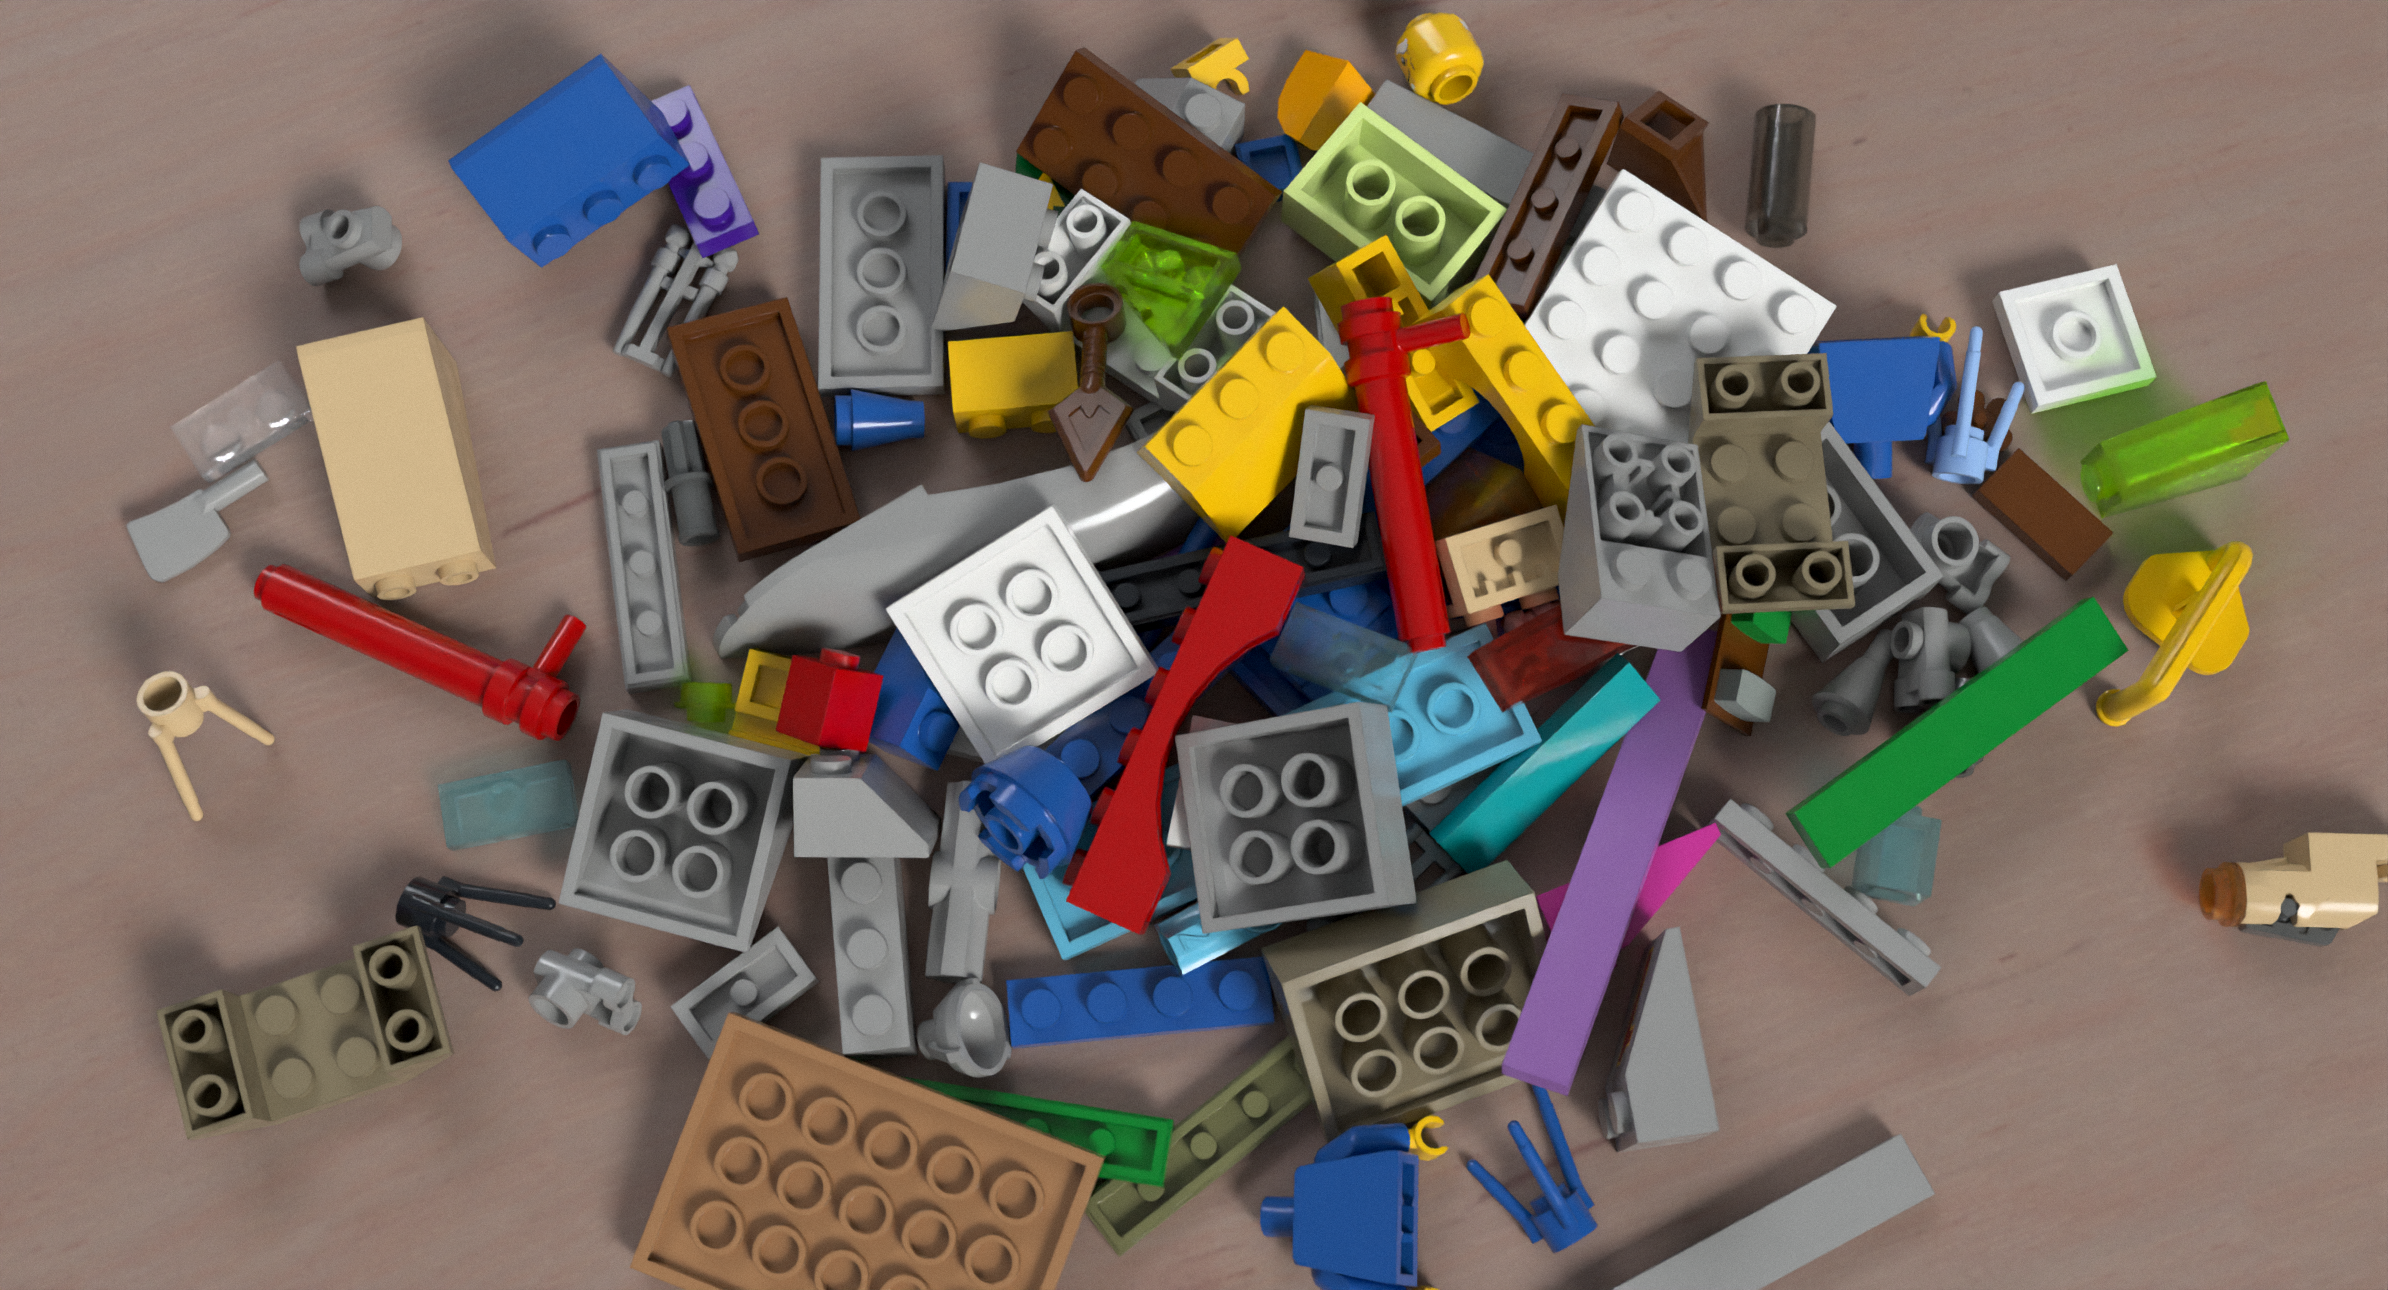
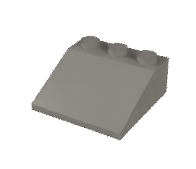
[1175,702,1417,934]
[558,709,810,953]

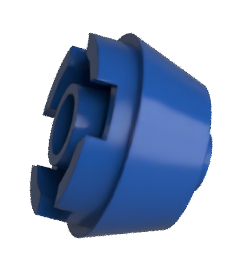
[958,745,1092,879]

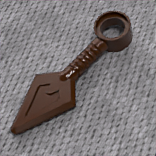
[1048,283,1134,482]

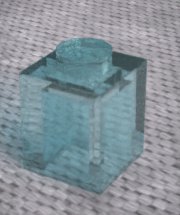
[1851,806,1942,907]

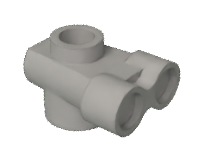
[299,206,402,286]
[1910,512,2011,615]
[1890,607,1971,713]
[529,948,642,1035]

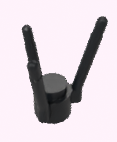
[395,876,556,992]

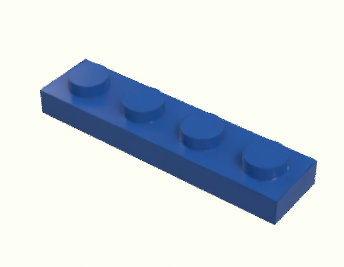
[1006,957,1274,1049]

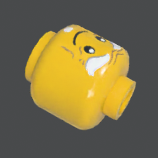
[1395,12,1484,105]

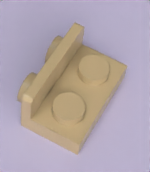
[1435,505,1564,627]

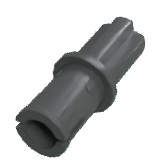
[661,420,720,547]

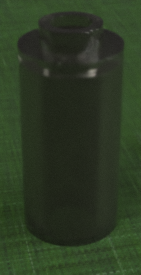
[1745,104,1816,248]

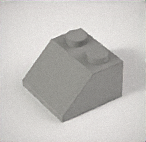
[931,162,1058,331]
[793,747,941,858]

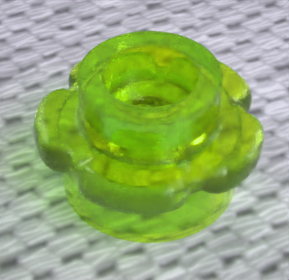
[674,682,736,722]

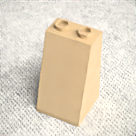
[296,317,496,600]

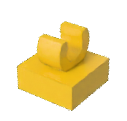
[1170,38,1249,95]

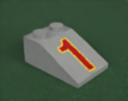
[1598,927,1720,1153]

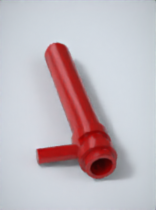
[1337,297,1470,654]
[254,564,586,741]

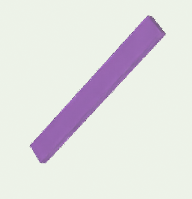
[1502,629,1717,1096]

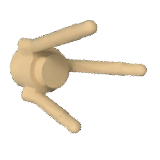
[136,671,275,821]

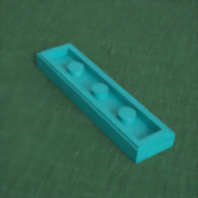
[1429,652,1660,874]

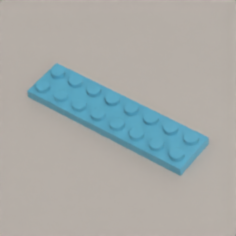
[1023,622,1542,960]

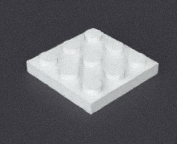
[886,503,1158,764]

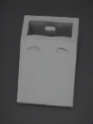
[1558,425,1721,652]

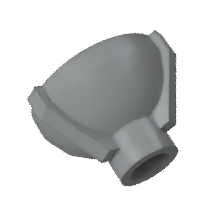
[917,978,1012,1078]

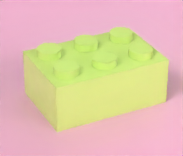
[1281,102,1507,311]

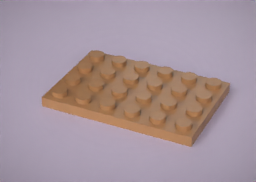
[629,1012,1106,1290]

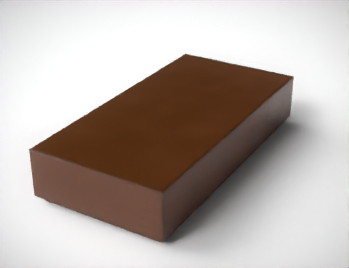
[1972,448,2114,581]

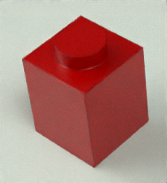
[775,648,884,752]

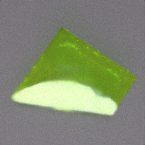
[1101,220,1242,360]

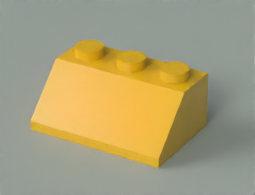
[1136,306,1359,543]

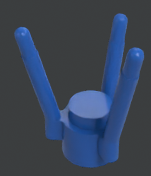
[1466,1084,1598,1254]

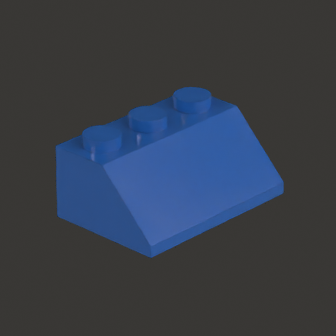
[448,53,691,268]

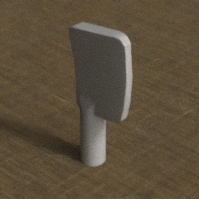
[126,459,270,583]

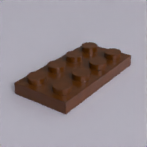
[1016,47,1282,293]
[667,297,861,562]

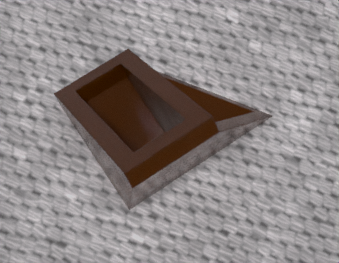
[1607,91,1709,222]

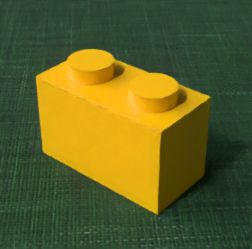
[948,331,1078,439]

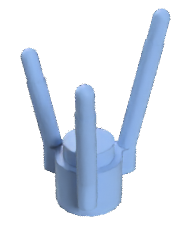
[1925,326,2025,484]

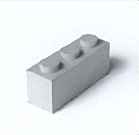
[827,857,918,1061]

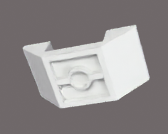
[1023,189,1275,412]

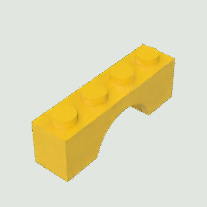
[1411,274,1595,527]

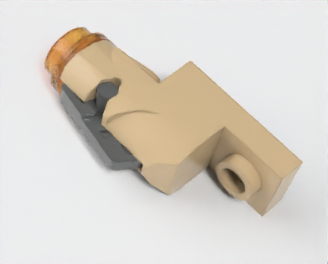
[2199,832,2388,947]

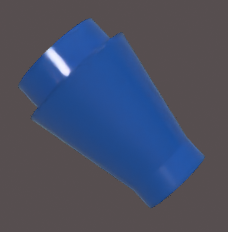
[834,389,925,451]

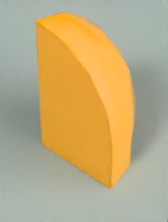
[1277,50,1376,151]

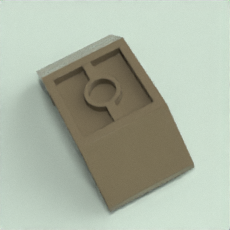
[1688,353,1855,614]
[156,925,454,1140]

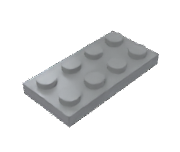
[818,155,945,397]

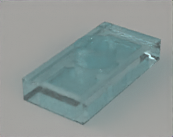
[1270,602,1418,713]
[438,759,579,851]

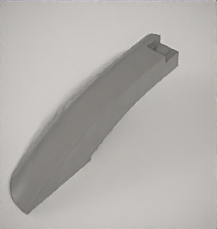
[713,433,1199,659]

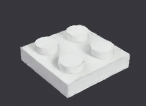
[1992,264,2157,414]

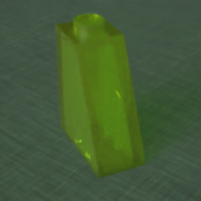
[2080,381,2290,519]

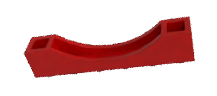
[1062,535,1305,935]

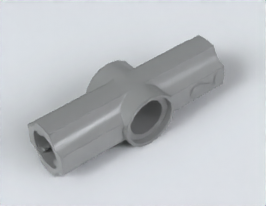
[925,781,1001,984]

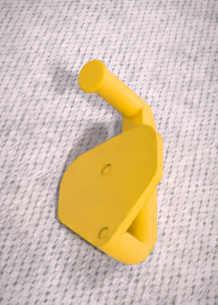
[2096,541,2253,727]

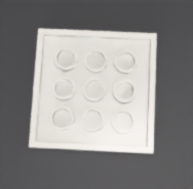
[1524,169,1837,443]

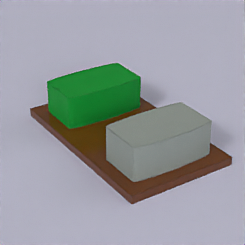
[1701,611,1792,736]

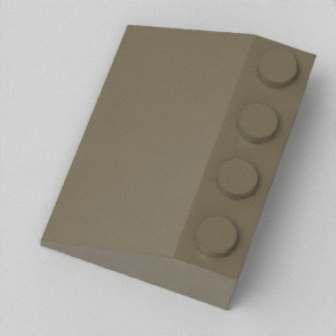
[1261,860,1547,1144]

